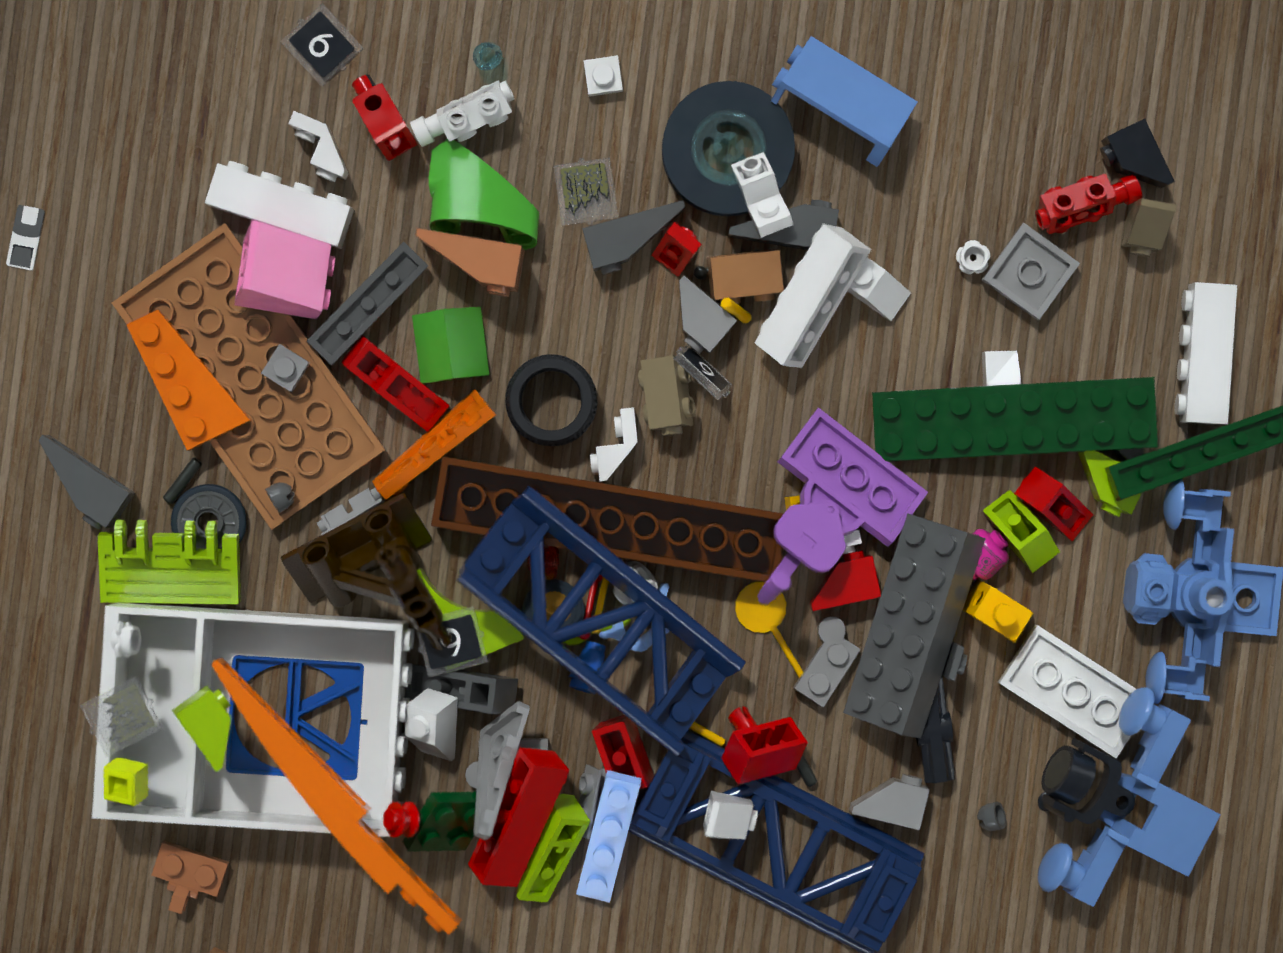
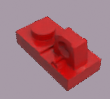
[651,222,702,277]

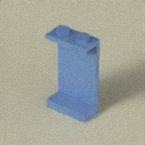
[771,36,917,167]

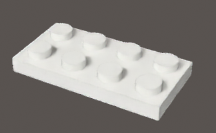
[998,624,1136,758]

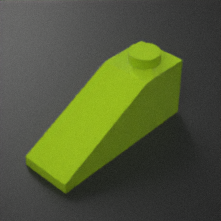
[516,794,591,902]

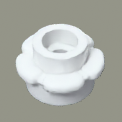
[956,240,990,274]

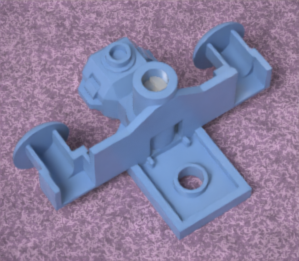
[1123,479,1283,704]

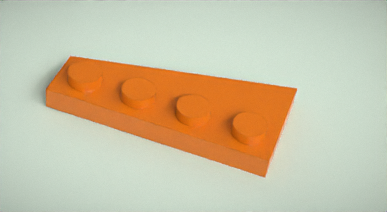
[126,309,252,451]
[372,389,496,500]

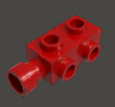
[1035,173,1142,235]

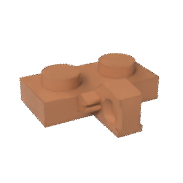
[151,841,230,914]

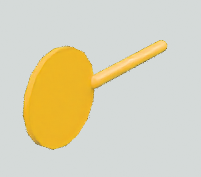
[735,581,803,678]

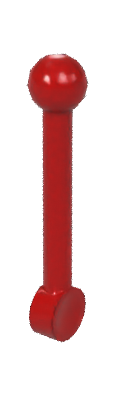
[579,575,603,640]

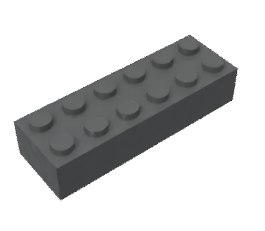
[843,513,986,738]

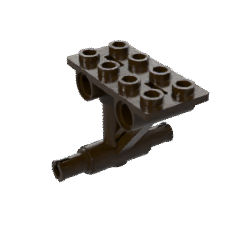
[281,493,452,650]

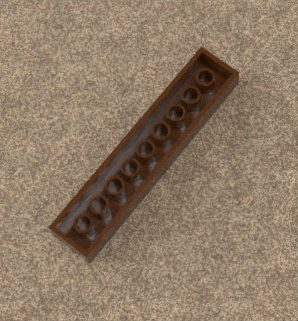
[431,457,784,582]

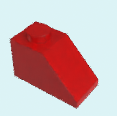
[1014,466,1094,542]
[809,550,881,611]

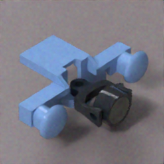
[1037,687,1221,907]

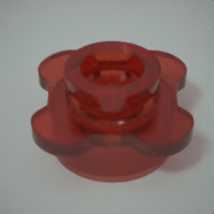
[527,546,559,580]

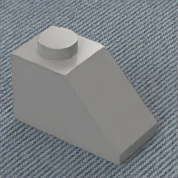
[679,276,737,354]
[849,774,930,830]

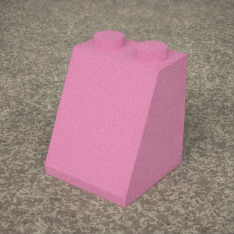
[234,220,335,319]

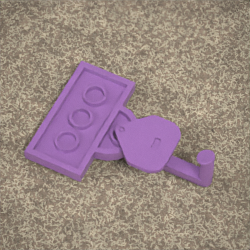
[757,408,928,604]

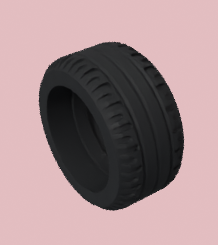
[505,354,597,446]

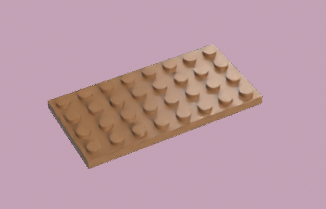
[112,223,386,530]

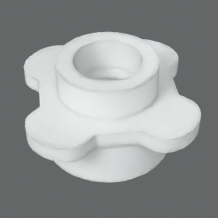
[111,622,141,657]

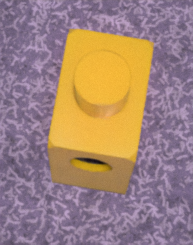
[962,579,1033,644]

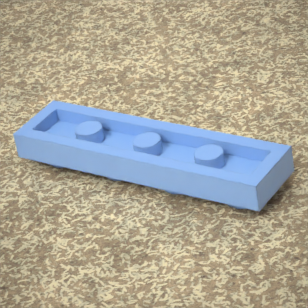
[576,770,641,903]

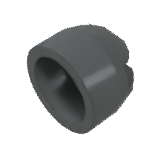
[265,482,295,513]
[977,802,1006,831]

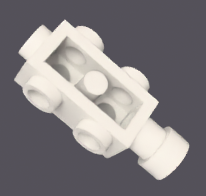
[410,80,515,147]

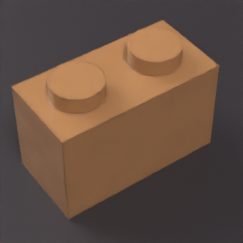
[707,249,784,305]

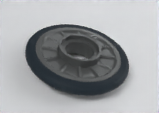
[171,484,247,549]

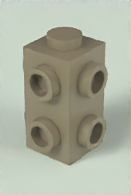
[638,355,696,436]

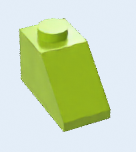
[1078,451,1142,517]
[983,490,1060,573]
[172,685,231,772]

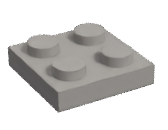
[982,223,1080,320]

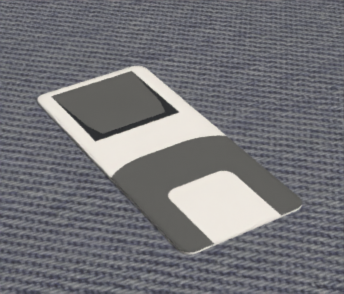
[6,205,45,270]

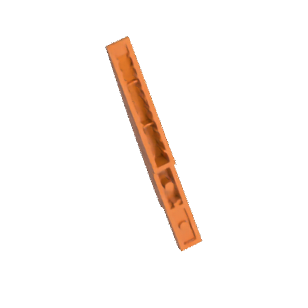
[211,658,462,935]

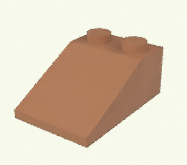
[416,228,525,297]

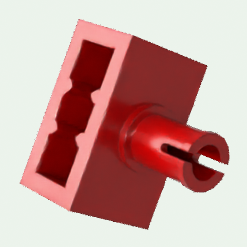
[721,706,808,785]

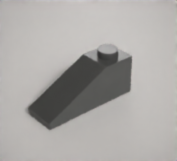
[582,200,685,275]
[728,200,839,250]
[38,435,136,530]
[405,664,518,714]

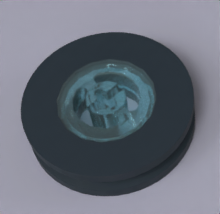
[662,81,795,216]

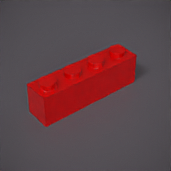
[468,747,570,887]

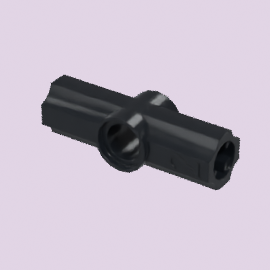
[916,675,955,783]

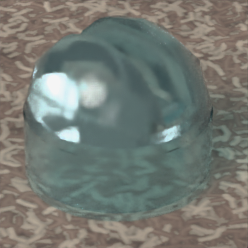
[473,42,503,71]

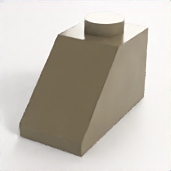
[1121,198,1176,257]

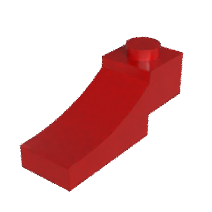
[341,335,450,432]

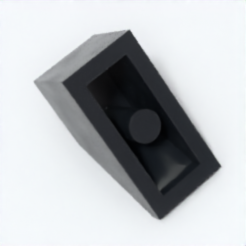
[1100,119,1175,188]

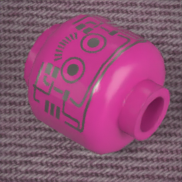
[972,529,1009,580]

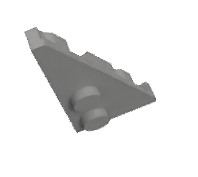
[474,701,530,840]

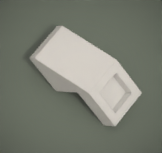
[288,111,348,182]
[731,152,793,237]
[590,408,638,481]

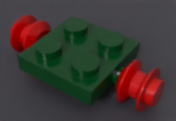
[383,792,476,852]

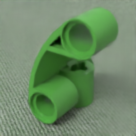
[429,139,540,250]

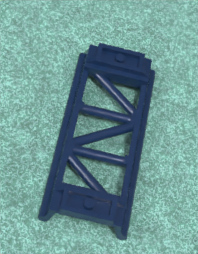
[457,486,746,756]
[628,730,924,953]

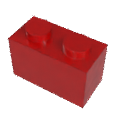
[592,715,654,789]

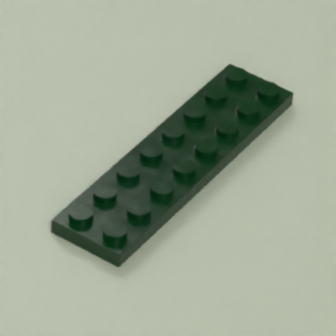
[872,377,1158,461]

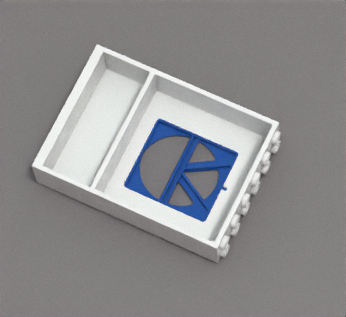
[92,603,415,837]

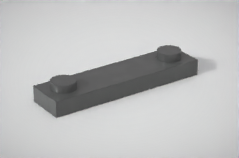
[306,242,428,366]

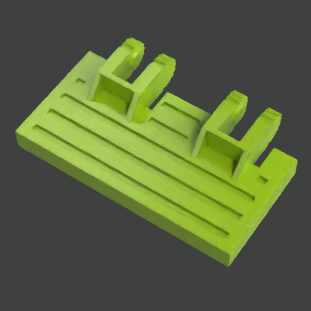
[97,520,241,605]

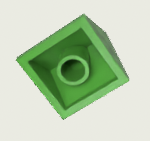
[412,307,490,384]

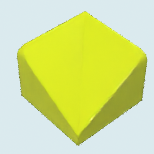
[103,758,148,806]

